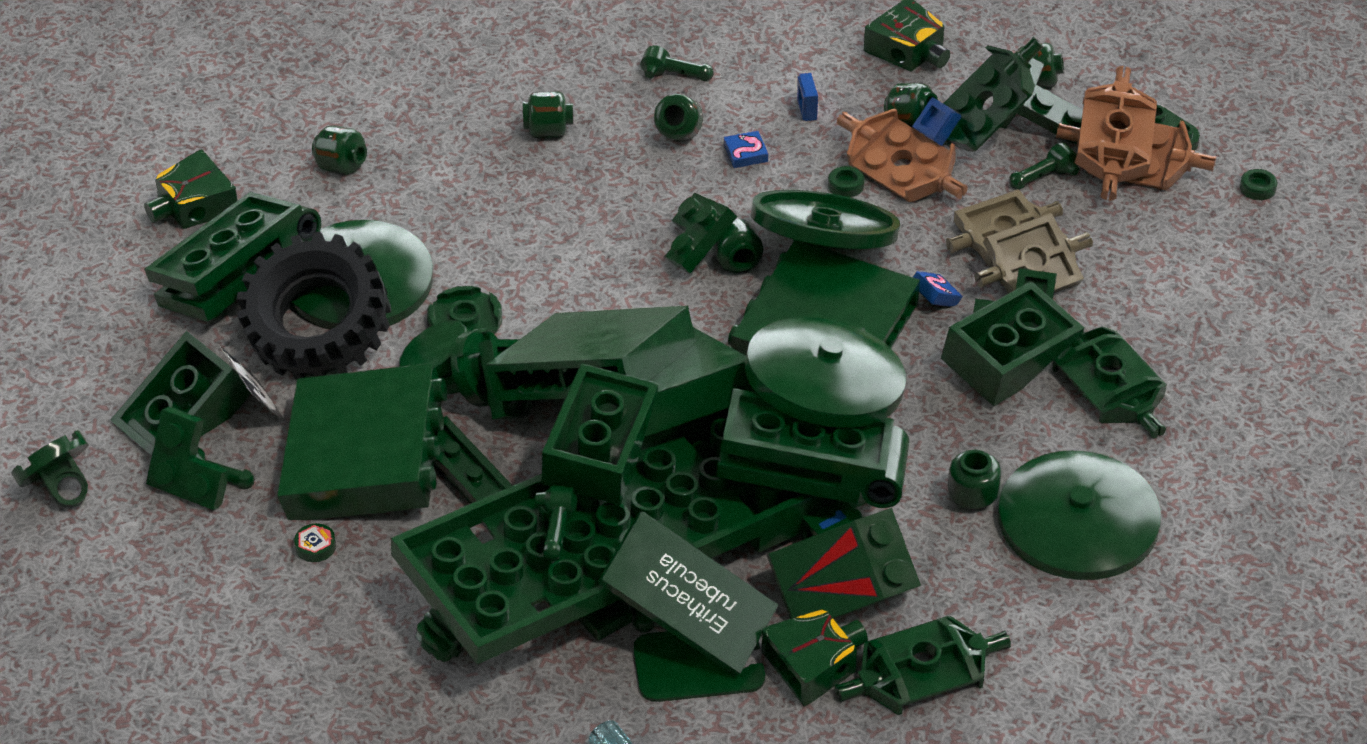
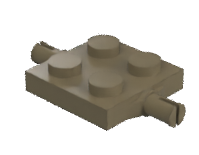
[946,189,1063,268]
[974,213,1093,294]

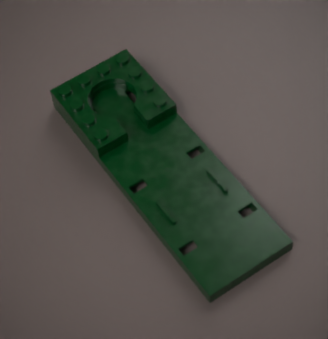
[391,408,867,665]

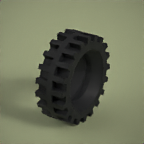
[237,232,391,380]

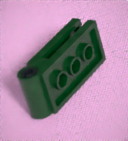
[144,191,322,322]
[716,388,910,508]

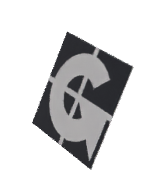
[220,346,288,425]

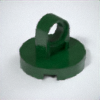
[440,329,498,408]
[11,430,89,508]

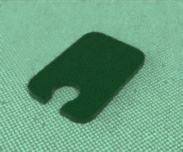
[634,631,765,702]

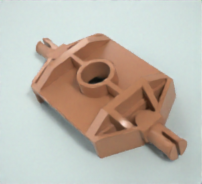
[1075,66,1157,201]
[837,108,968,202]
[1056,120,1216,190]

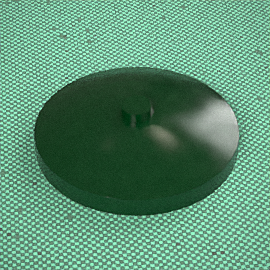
[750,190,900,250]
[290,220,433,330]
[745,317,906,428]
[998,450,1161,580]

